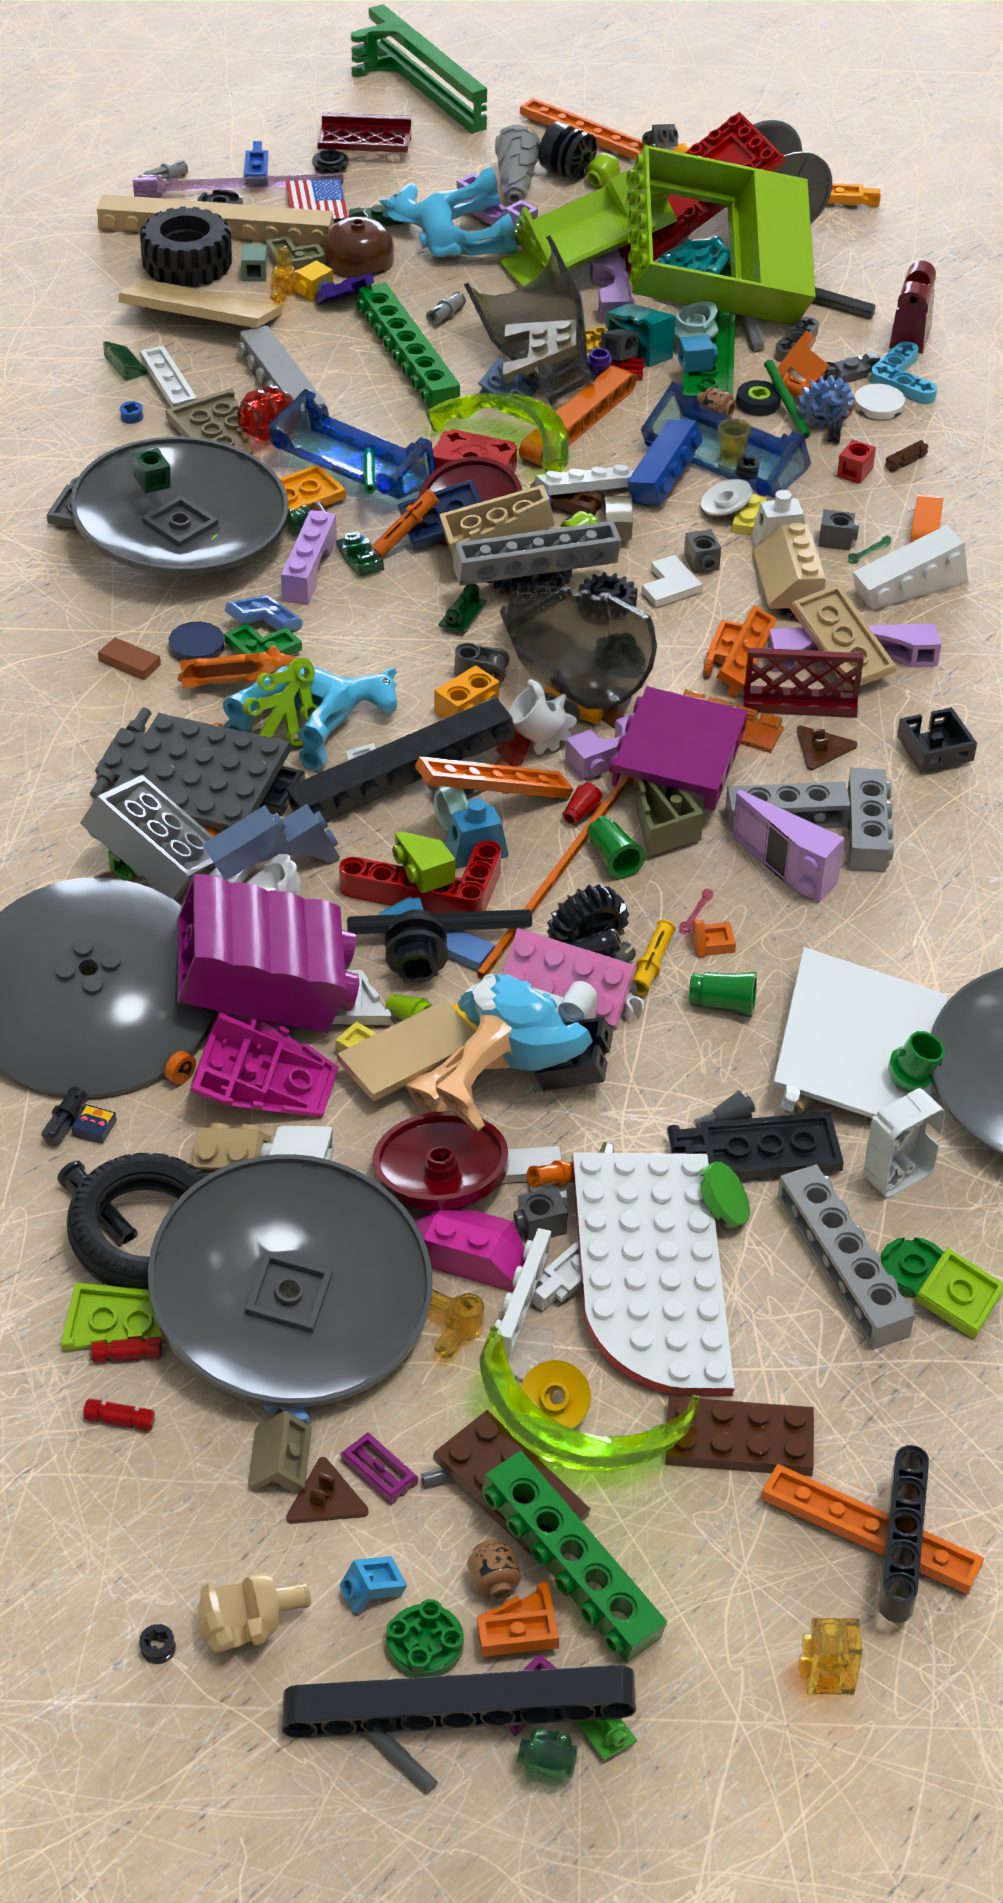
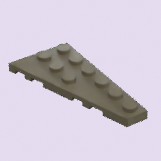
[165,388,253,455]

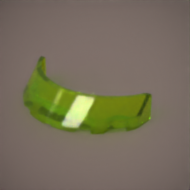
[426,393,569,473]
[479,1325,701,1472]

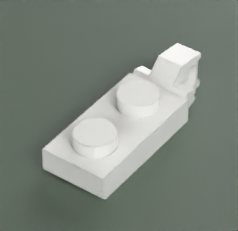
[532,1240,581,1311]

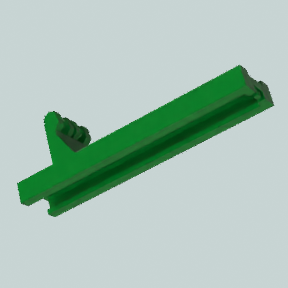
[351,4,487,133]

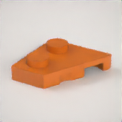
[477,1581,559,1657]

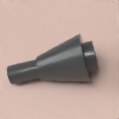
[694,1090,755,1128]

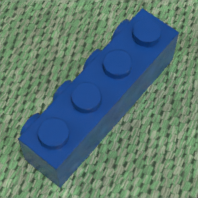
[627,420,702,505]

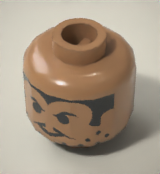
[696,387,736,424]
[467,1539,522,1601]

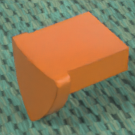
[691,919,736,957]

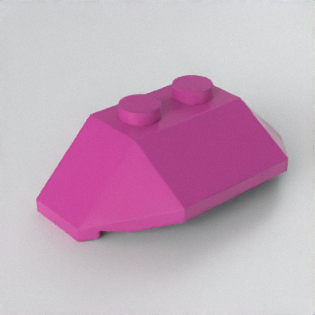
[415,1207,525,1292]

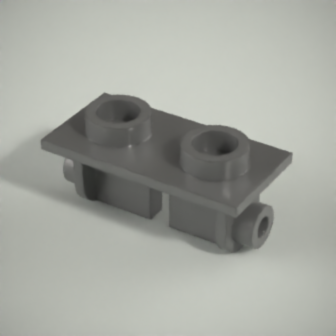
[642,124,679,148]

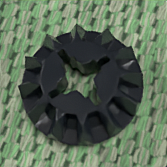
[312,150,349,174]

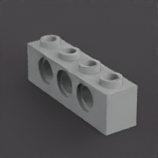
[847,767,894,872]
[725,781,851,833]

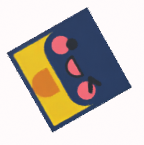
[71,1104,117,1144]

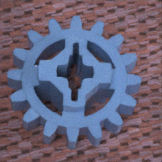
[798,375,854,428]

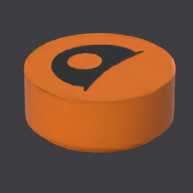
[165,1051,196,1085]

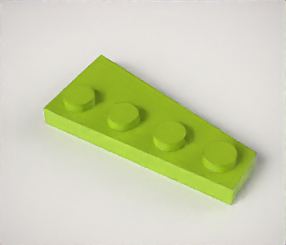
[61,1282,165,1352]

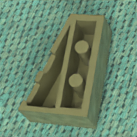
[633,778,704,857]

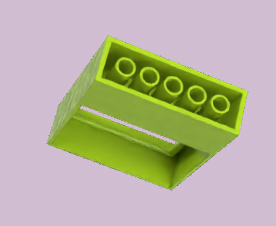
[626,145,816,325]

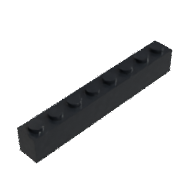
[286,697,515,821]

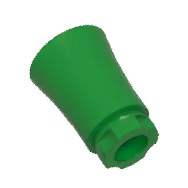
[587,816,646,879]
[689,972,757,1016]

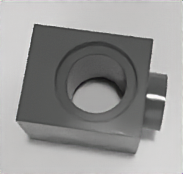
[600,329,639,361]
[819,509,859,550]
[684,529,721,574]
[513,1187,568,1241]

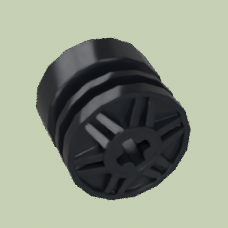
[538,122,597,180]

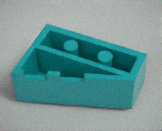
[606,303,676,367]

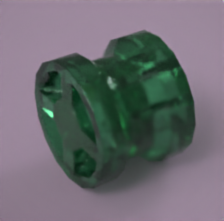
[286,504,311,536]

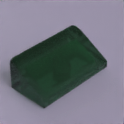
[103,341,148,381]

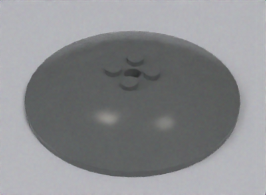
[71,437,288,575]
[0,877,216,1099]
[148,1154,433,1408]

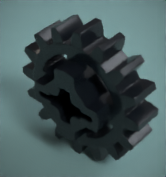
[578,572,638,619]

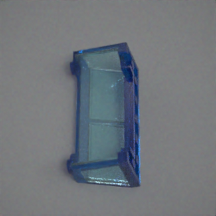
[640,381,811,498]
[268,389,436,499]

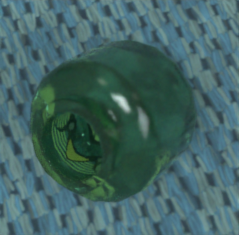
[517,1728,578,1786]

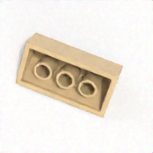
[753,523,826,609]

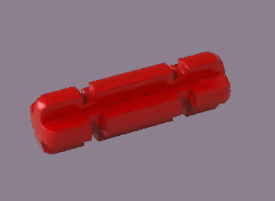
[91,1337,162,1363]
[83,1398,155,1431]

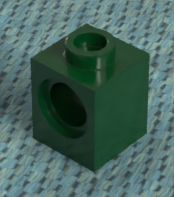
[133,448,170,494]

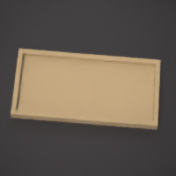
[118,280,282,328]

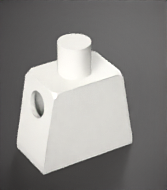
[751,490,805,548]
[261,1126,334,1160]

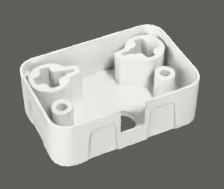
[863,1088,946,1198]

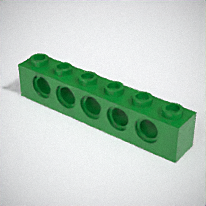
[482,1450,668,1663]

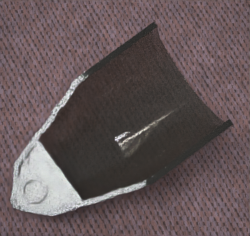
[500,585,657,710]

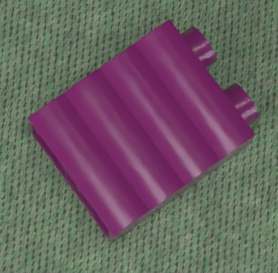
[177,874,359,1034]

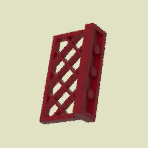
[317,112,412,153]
[743,647,864,718]

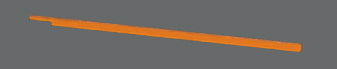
[477,775,634,979]

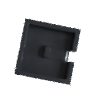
[897,707,977,773]
[534,1017,613,1091]

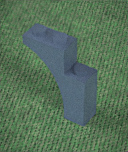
[202,804,340,880]

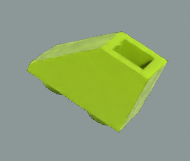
[392,831,456,893]

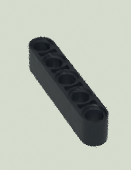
[879,1445,929,1623]

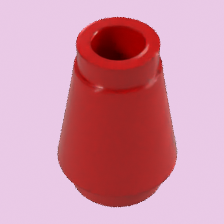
[562,782,603,825]

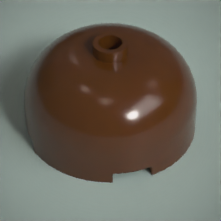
[323,217,394,278]

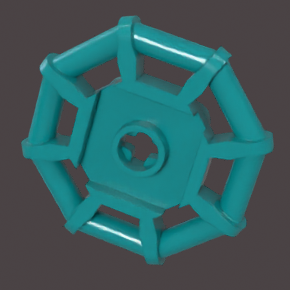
[658,236,730,275]

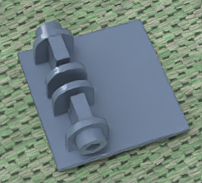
[478,357,539,413]

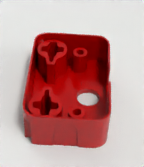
[432,429,517,473]

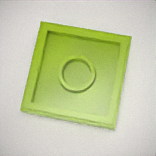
[914,1247,1003,1339]

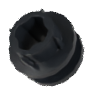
[385,910,448,983]

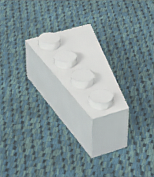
[853,525,968,610]

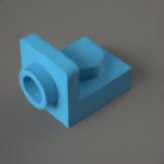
[340,1556,407,1614]

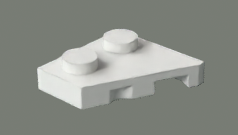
[332,970,391,1025]

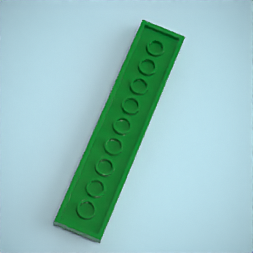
[682,262,735,406]

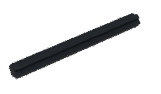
[347,909,532,935]

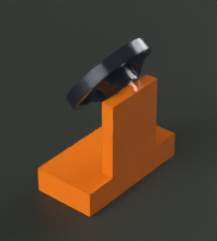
[777,330,841,383]

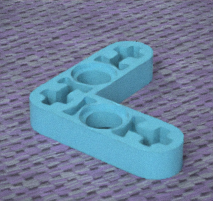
[870,342,937,404]

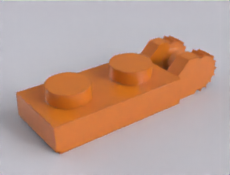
[703,620,742,677]

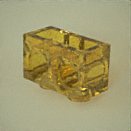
[798,1618,862,1695]

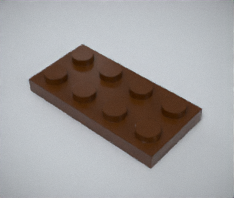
[665,1396,814,1476]
[433,1410,591,1556]

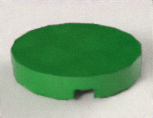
[880,1237,943,1298]

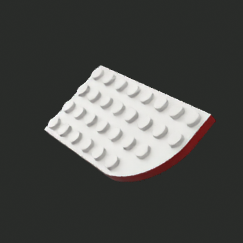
[572,1152,735,1396]

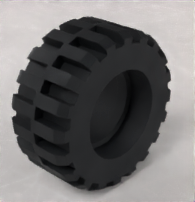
[140,206,232,287]

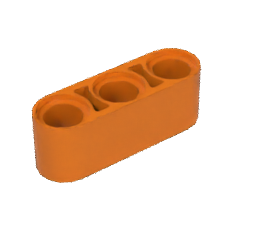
[910,494,944,543]

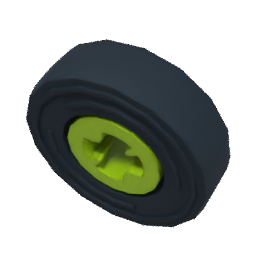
[736,380,781,416]

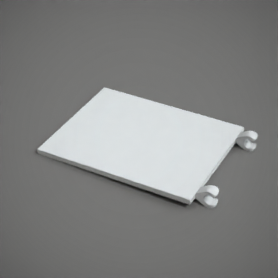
[773,947,948,1118]

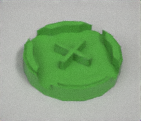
[700,1162,750,1228]

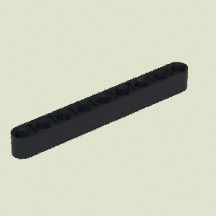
[282,1665,636,1738]

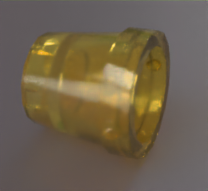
[717,418,751,461]

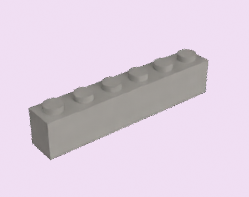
[237,325,326,431]

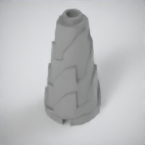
[495,125,540,204]

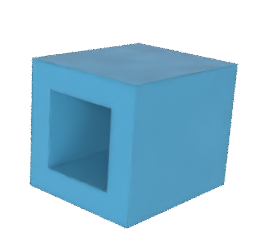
[678,335,717,373]

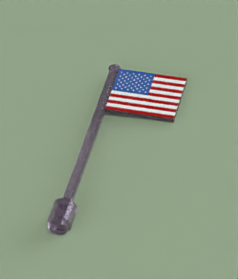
[133,171,348,223]

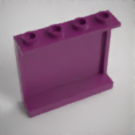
[609,686,748,811]

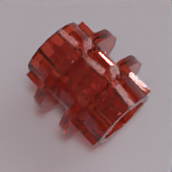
[237,385,298,442]

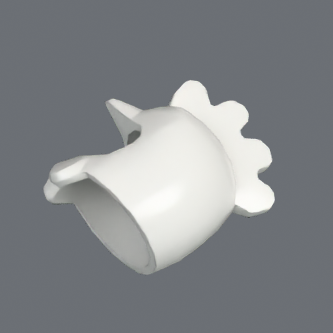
[509,679,577,755]

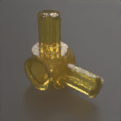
[270,246,296,304]
[429,1289,484,1359]

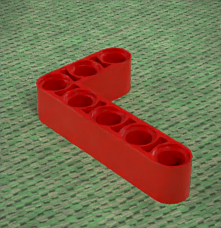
[339,840,501,913]

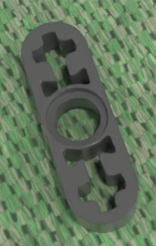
[775,317,819,362]

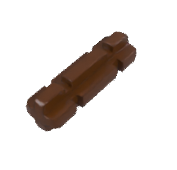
[885,440,928,471]

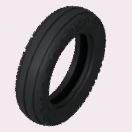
[67,1153,206,1290]

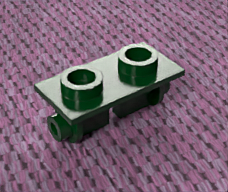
[438,583,487,633]

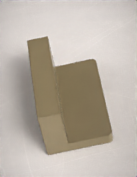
[248,1411,312,1494]

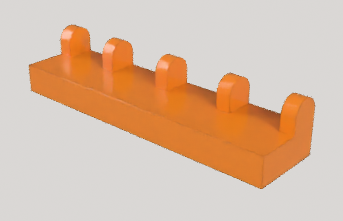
[716,605,777,697]

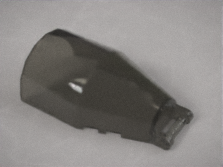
[464,235,596,406]

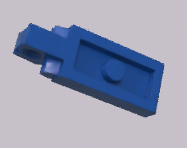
[244,141,269,185]

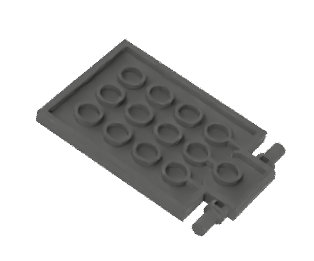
[90,708,292,831]

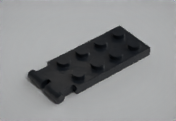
[667,1112,844,1179]

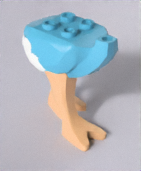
[406,974,592,1132]

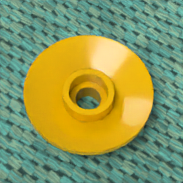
[519,1360,591,1434]

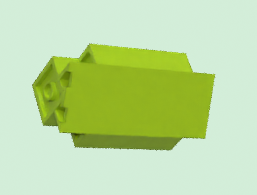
[499,168,678,292]

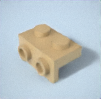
[192,1123,271,1170]

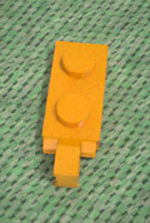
[827,183,881,207]

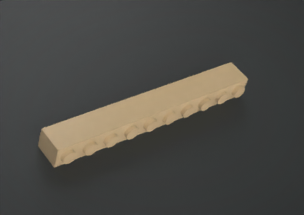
[97,194,334,246]

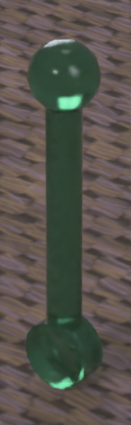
[848,535,892,564]

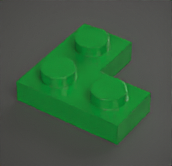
[224,623,302,655]

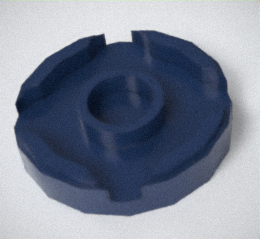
[169,621,225,661]

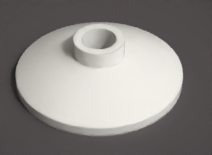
[701,479,752,516]

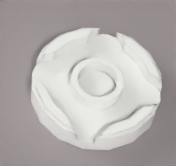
[854,384,905,420]

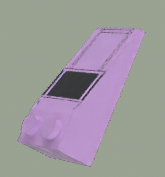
[732,789,844,903]

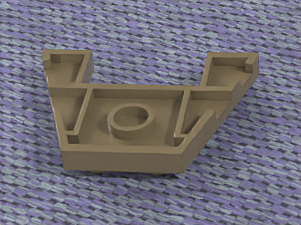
[502,320,579,383]

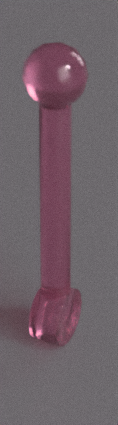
[679,888,714,935]

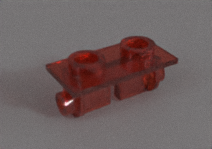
[495,729,531,767]

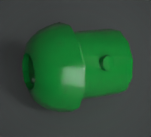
[888,1031,945,1091]

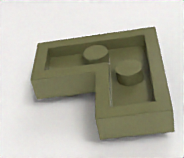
[266,236,326,272]

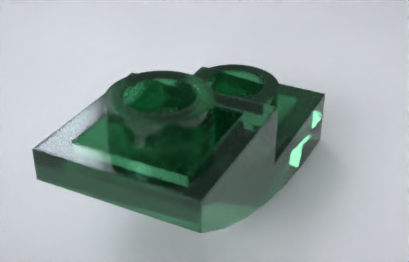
[335,533,385,577]

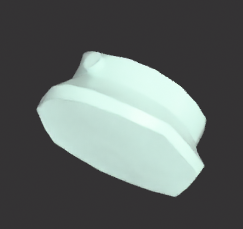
[674,301,718,339]
[433,786,468,832]

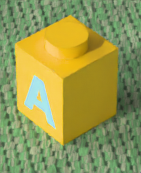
[295,261,333,302]

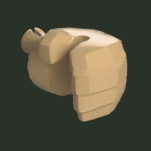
[197,1572,311,1653]

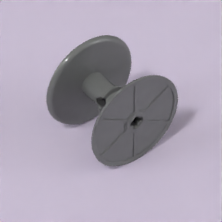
[753,120,833,224]

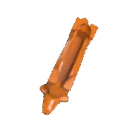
[177,646,298,688]

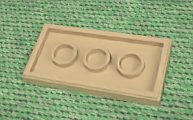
[790,584,897,691]
[337,999,476,1102]

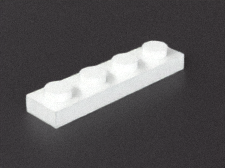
[140,345,197,408]
[535,465,633,495]
[492,1228,551,1360]

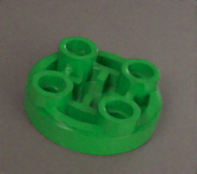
[386,1599,464,1678]

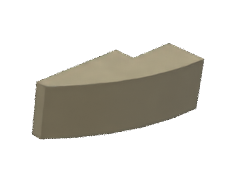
[604,495,633,540]

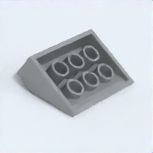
[80,775,216,900]

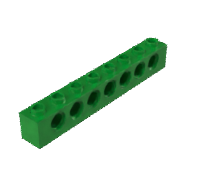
[356,282,460,412]

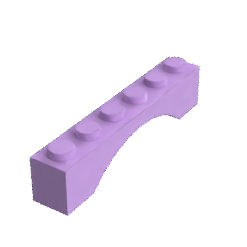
[768,623,941,672]

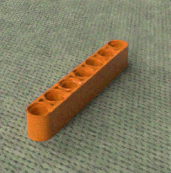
[518,365,637,467]

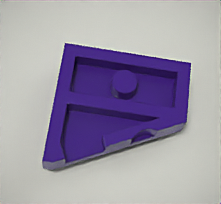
[315,273,374,304]

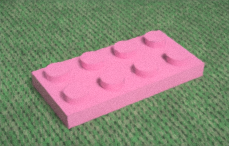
[503,928,637,1027]

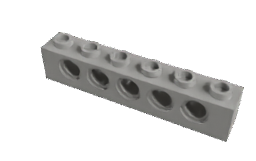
[453,520,621,586]
[777,1164,915,1350]

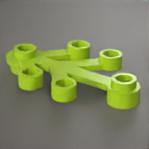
[243,658,318,746]

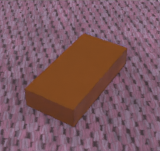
[98,637,161,680]

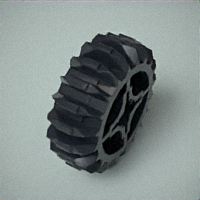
[547,884,630,944]

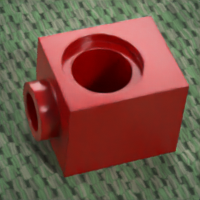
[837,439,876,484]

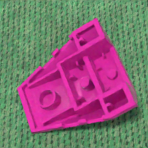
[190,1011,339,1118]

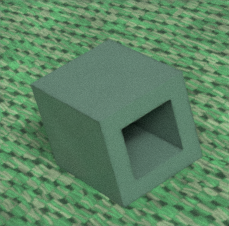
[241,245,268,281]

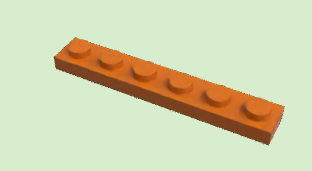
[415,757,574,799]
[761,1464,984,1595]

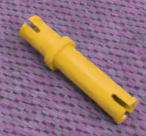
[633,919,676,996]

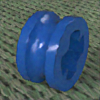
[120,401,144,424]

